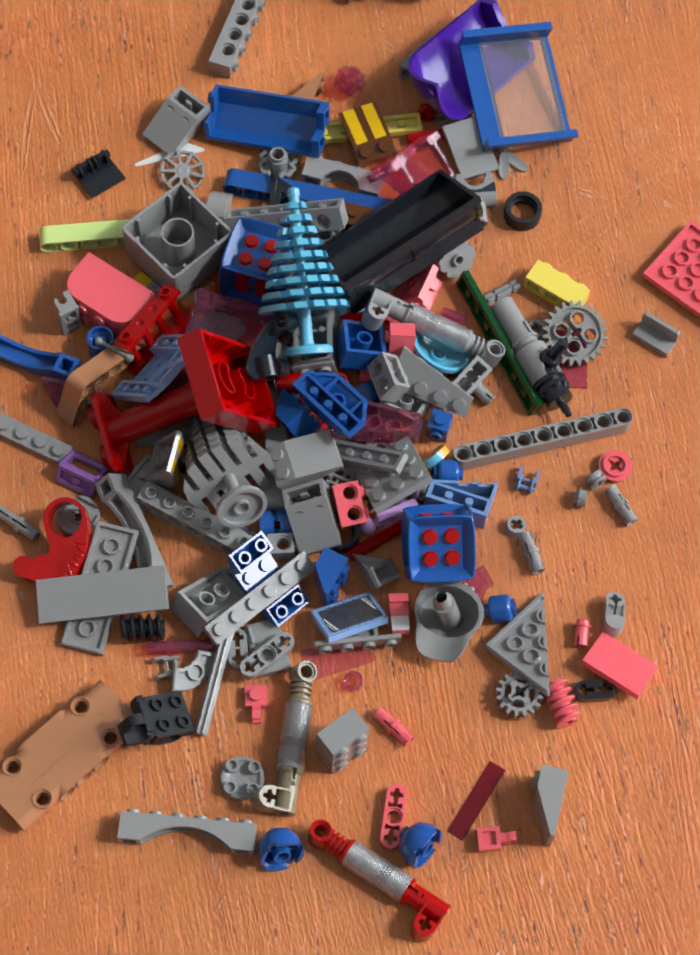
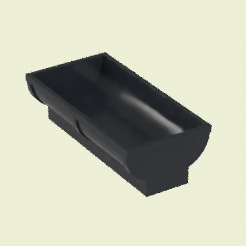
[311,169,484,315]

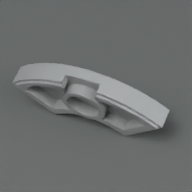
[170,650,215,692]

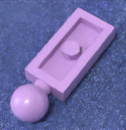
[359,498,418,534]

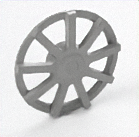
[160,150,205,191]

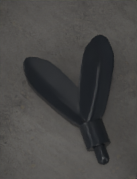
[270,168,300,205]

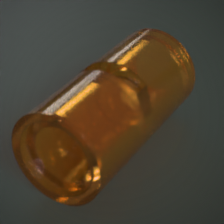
[177,277,221,316]

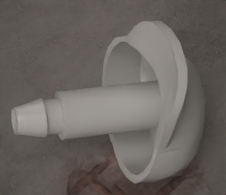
[414,581,484,663]

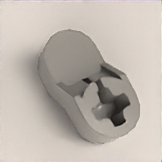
[602,592,626,637]

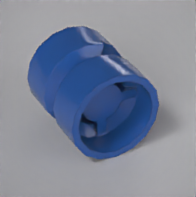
[87,326,114,358]
[259,509,291,538]

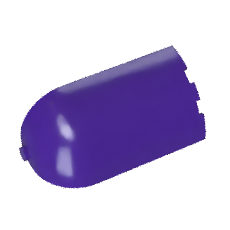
[408,0,535,120]

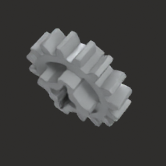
[495,671,543,719]

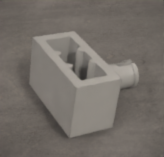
[452,355,495,406]

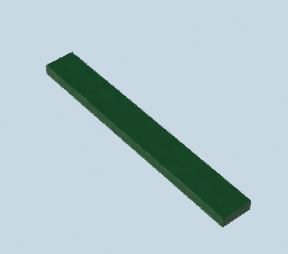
[456,270,543,416]

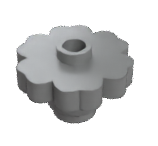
[258,147,298,179]
[436,241,476,278]

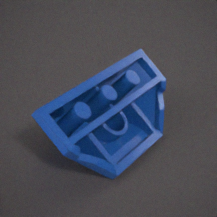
[292,370,368,439]

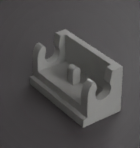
[54,290,82,336]

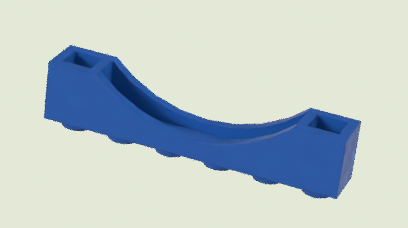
[0,334,81,385]

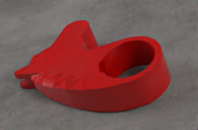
[13,497,92,582]

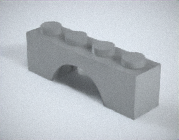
[301,156,385,197]

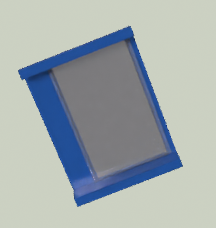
[458,22,578,151]

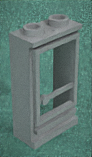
[292,310,337,374]

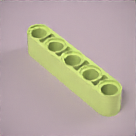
[39,219,130,252]

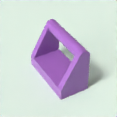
[55,449,110,498]

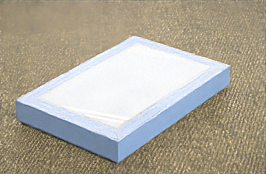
[311,591,388,643]

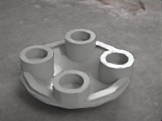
[220,756,265,800]

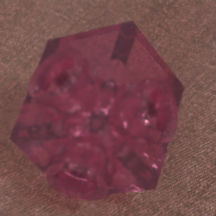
[333,66,366,96]

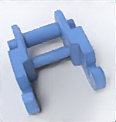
[515,465,540,494]

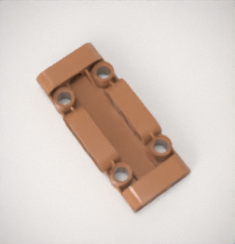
[0,680,134,832]

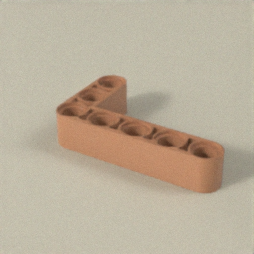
[56,342,145,427]

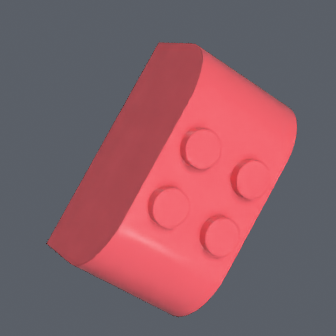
[67,252,155,340]

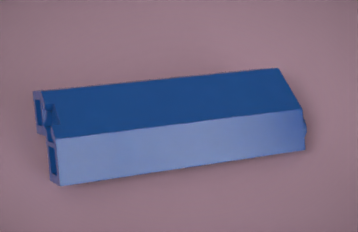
[203,84,330,158]

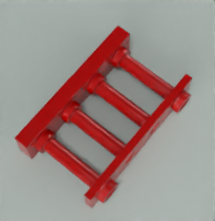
[113,284,195,376]

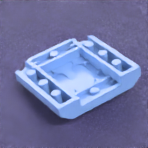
[110,334,185,403]

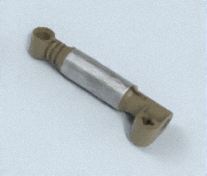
[250,660,318,817]

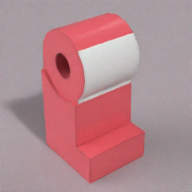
[388,593,410,635]

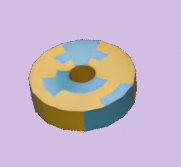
[422,444,450,470]

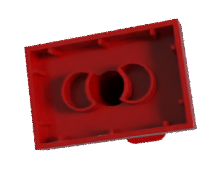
[88,328,280,474]

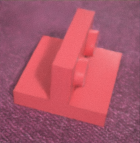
[396,264,442,310]

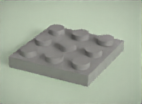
[353,436,433,514]

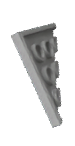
[485,592,550,697]

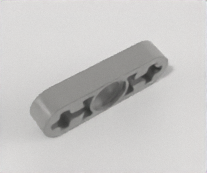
[240,632,294,680]

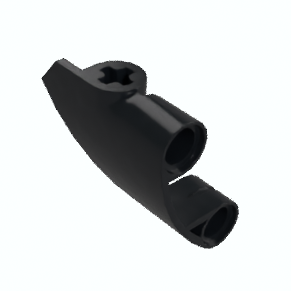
[244,311,299,380]

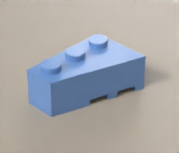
[424,479,498,529]

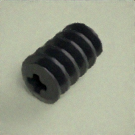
[120,613,165,642]

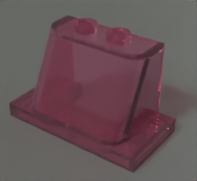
[366,131,456,195]

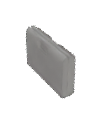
[244,620,291,678]

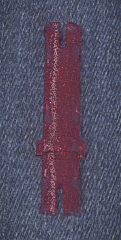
[147,638,213,656]

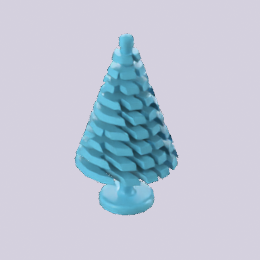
[258,187,350,357]

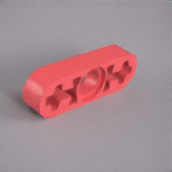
[380,785,407,851]

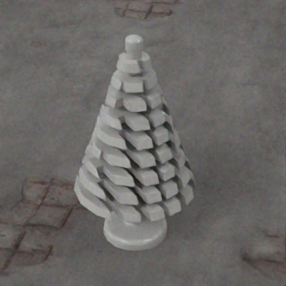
[183,414,274,528]

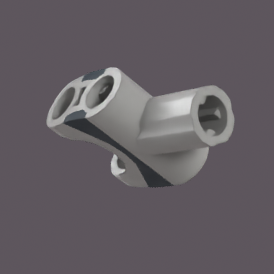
[455,172,497,227]

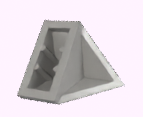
[352,553,401,591]

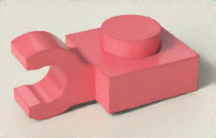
[245,685,267,724]
[477,826,517,852]

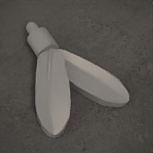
[498,148,528,180]

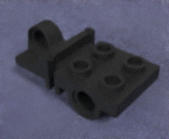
[117,691,195,747]

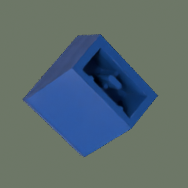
[276,389,321,438]
[315,547,350,607]

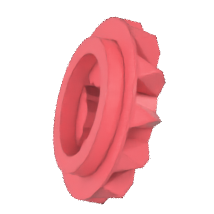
[598,450,632,482]

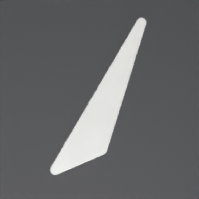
[135,143,205,167]

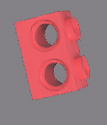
[331,480,370,529]

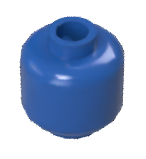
[431,460,463,481]
[484,594,517,624]

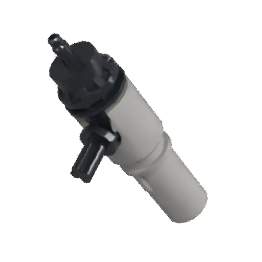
[490,297,573,417]

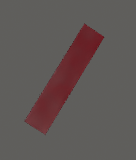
[448,761,505,840]

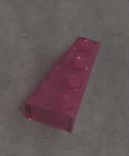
[328,401,423,443]

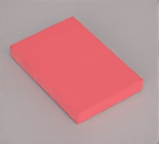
[581,632,659,700]

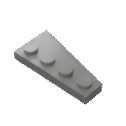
[399,346,474,418]

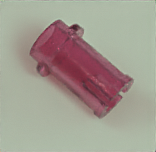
[440,307,467,326]

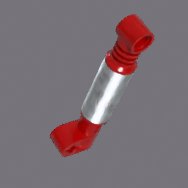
[308,819,451,942]

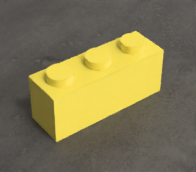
[524,260,590,317]

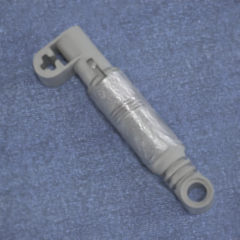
[362,288,506,368]

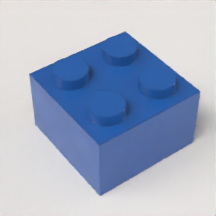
[336,319,386,370]

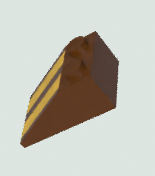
[338,101,397,168]

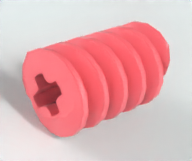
[544,679,581,728]

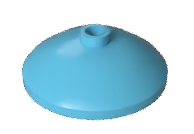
[414,332,470,374]

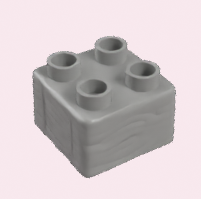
[122,183,232,300]

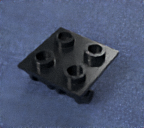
[71,149,126,199]

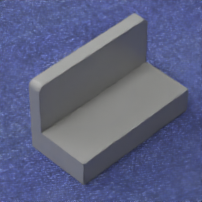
[631,311,680,358]

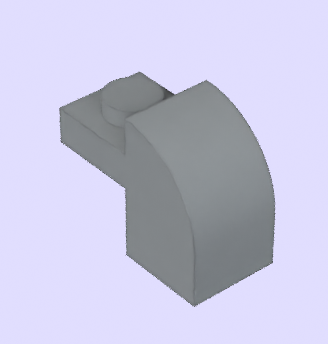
[206,191,233,222]

